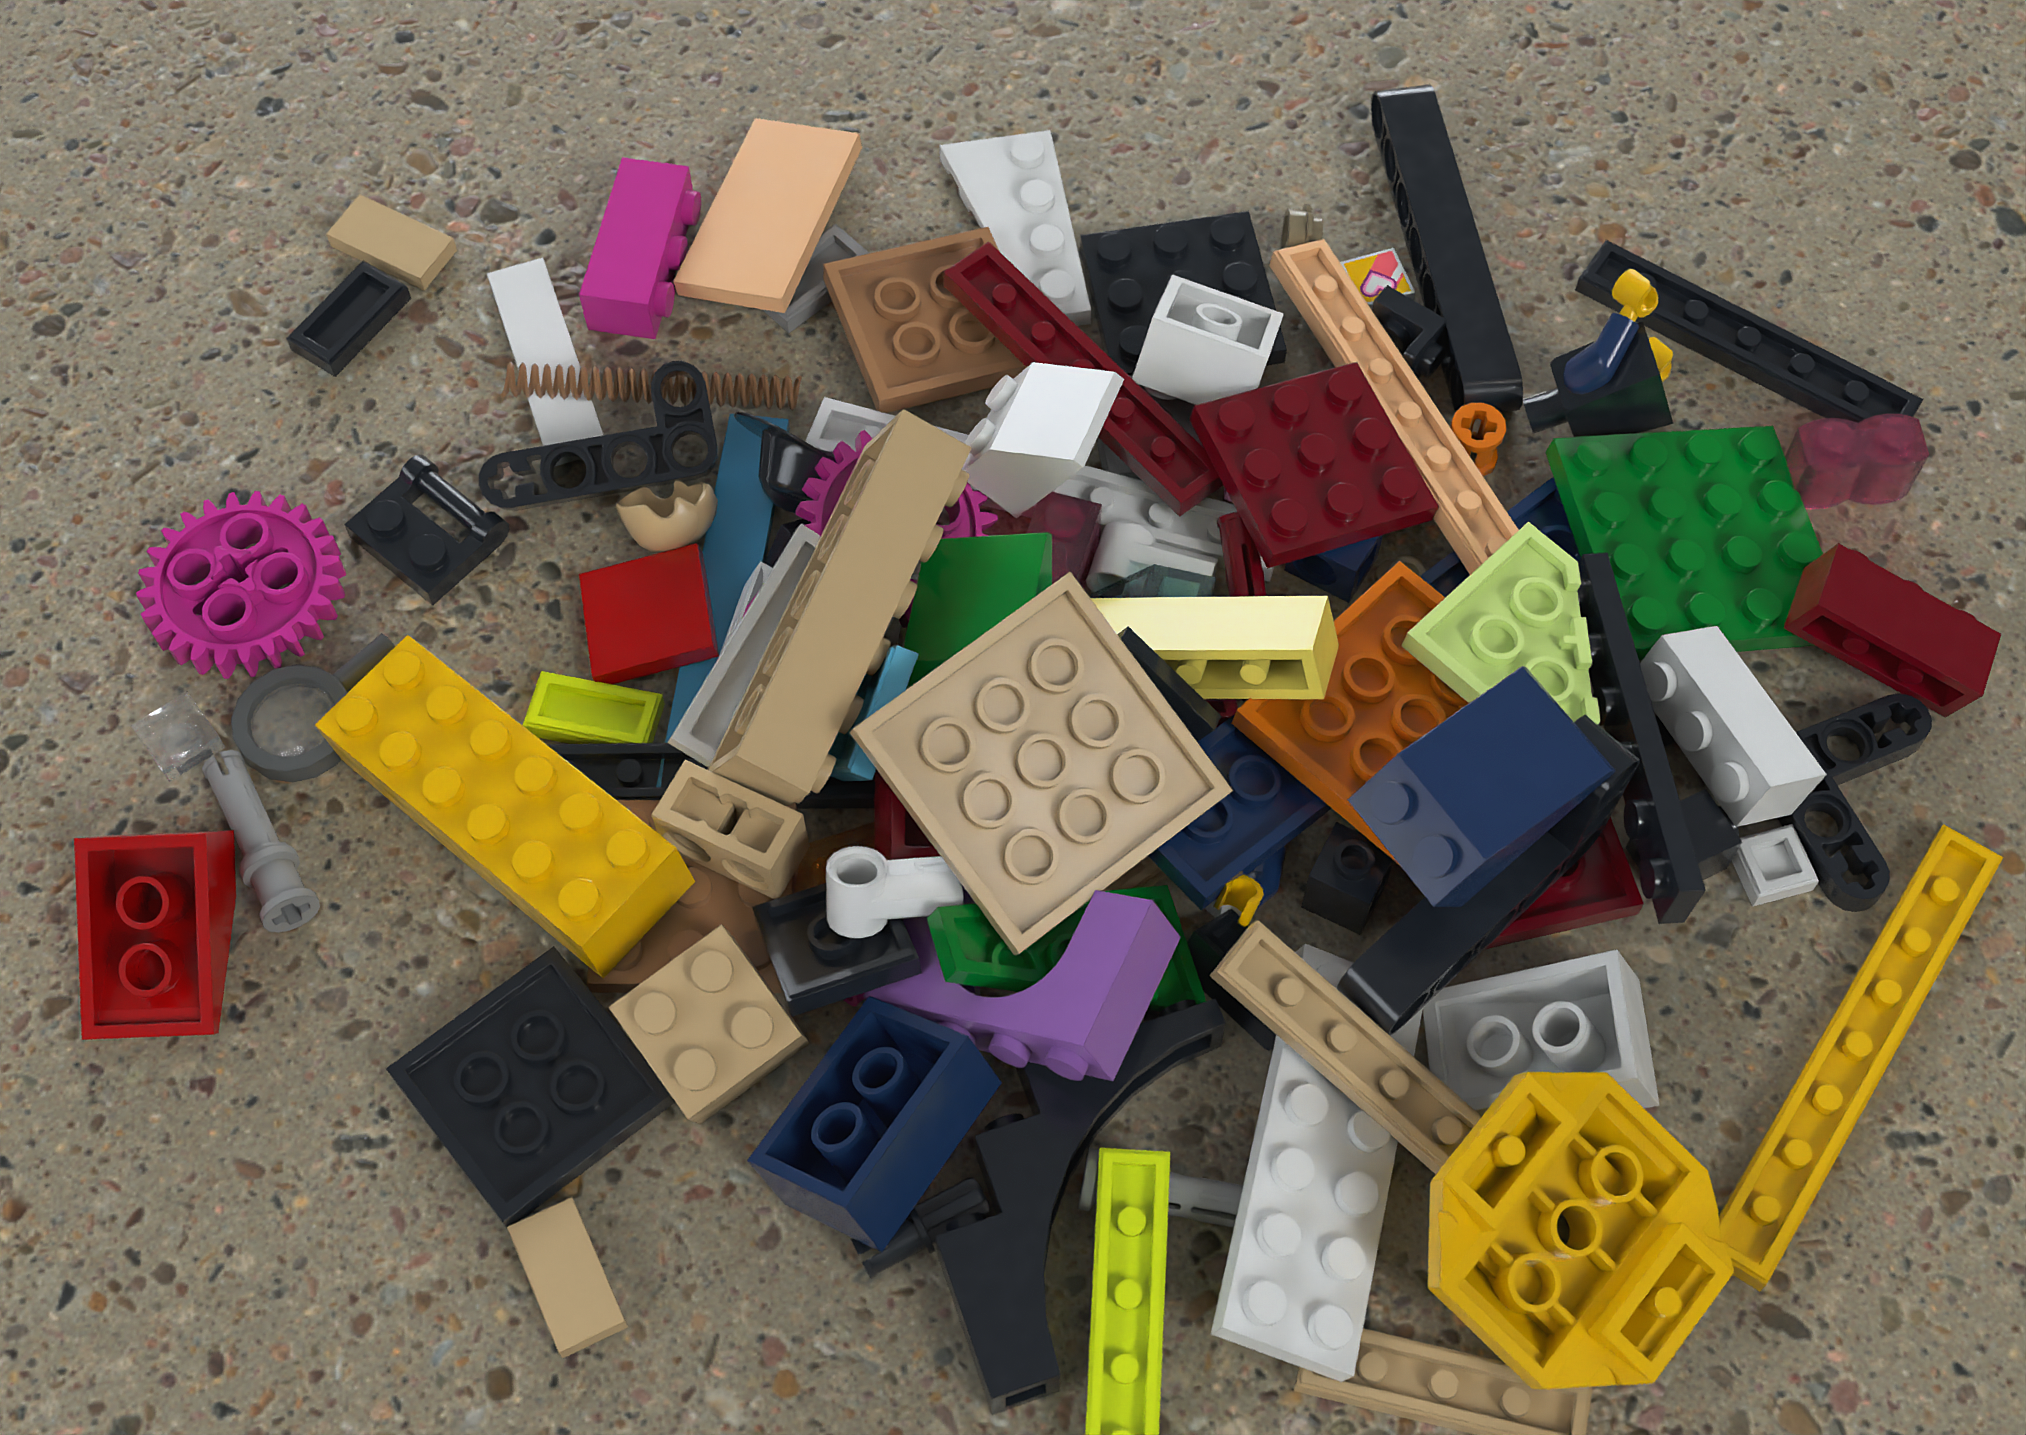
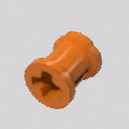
[1450,403,1506,477]

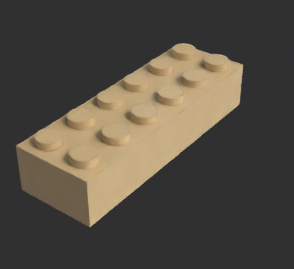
[707,409,971,806]

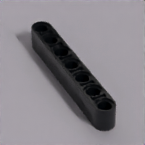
[1371,84,1523,413]

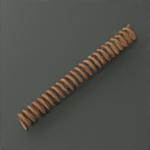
[501,362,802,410]

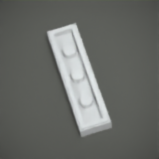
[487,258,603,466]

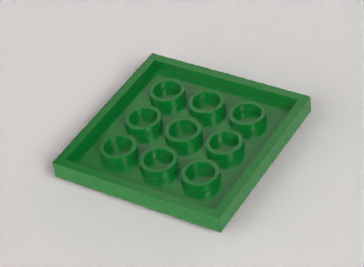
[1545,426,1823,660]

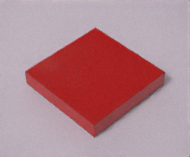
[579,543,719,684]

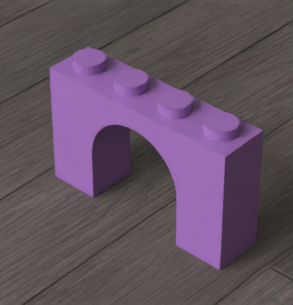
[863,885,1181,1081]

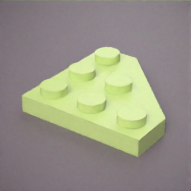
[1401,522,1600,725]

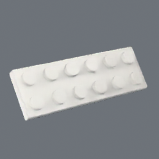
[1211,944,1423,1382]

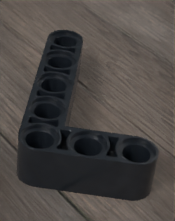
[1337,715,1640,1036]

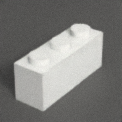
[1640,626,1827,827]

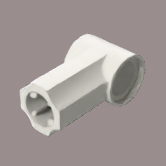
[1086,521,1218,598]
[826,846,963,938]

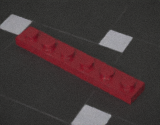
[943,242,1223,517]

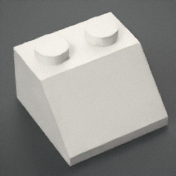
[1132,275,1284,405]
[962,362,1124,518]

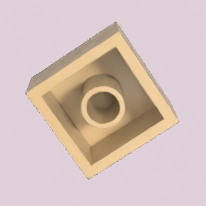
[609,924,810,1125]

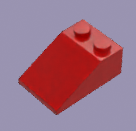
[74,830,236,1040]

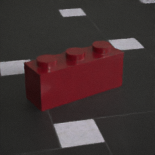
[1784,543,2001,718]

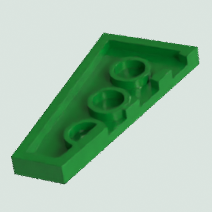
[926,885,1207,1012]

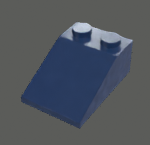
[1348,666,1616,907]

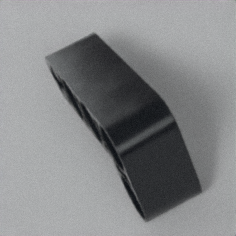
[479,361,718,511]

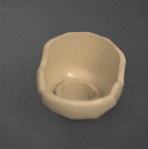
[615,480,718,553]

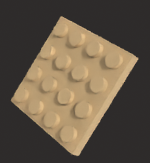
[850,572,1233,955]

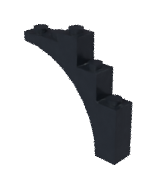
[935,998,1226,1415]

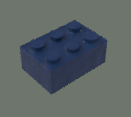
[747,996,1002,1252]

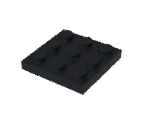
[1080,211,1287,375]
[386,946,675,1230]

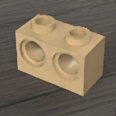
[652,760,810,899]

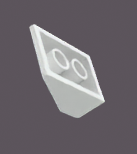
[1423,950,1660,1116]

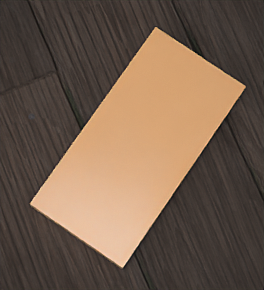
[673,118,862,313]

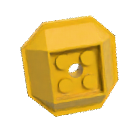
[1428,1072,1734,1389]

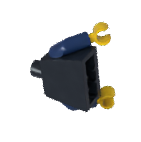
[1522,269,1674,437]

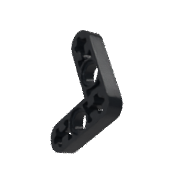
[1778,693,1932,912]

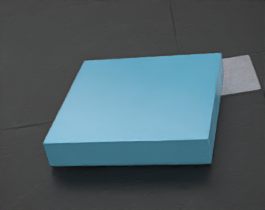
[828,645,919,781]

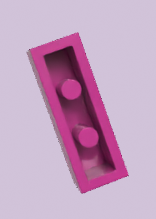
[579,157,701,339]

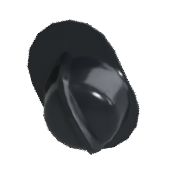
[734,412,837,514]

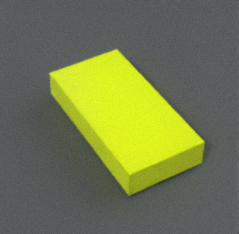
[523,671,665,744]

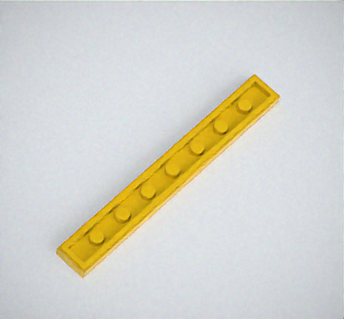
[1719,824,2004,1292]

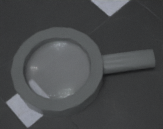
[231,633,395,783]

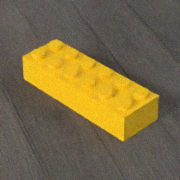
[315,635,696,978]

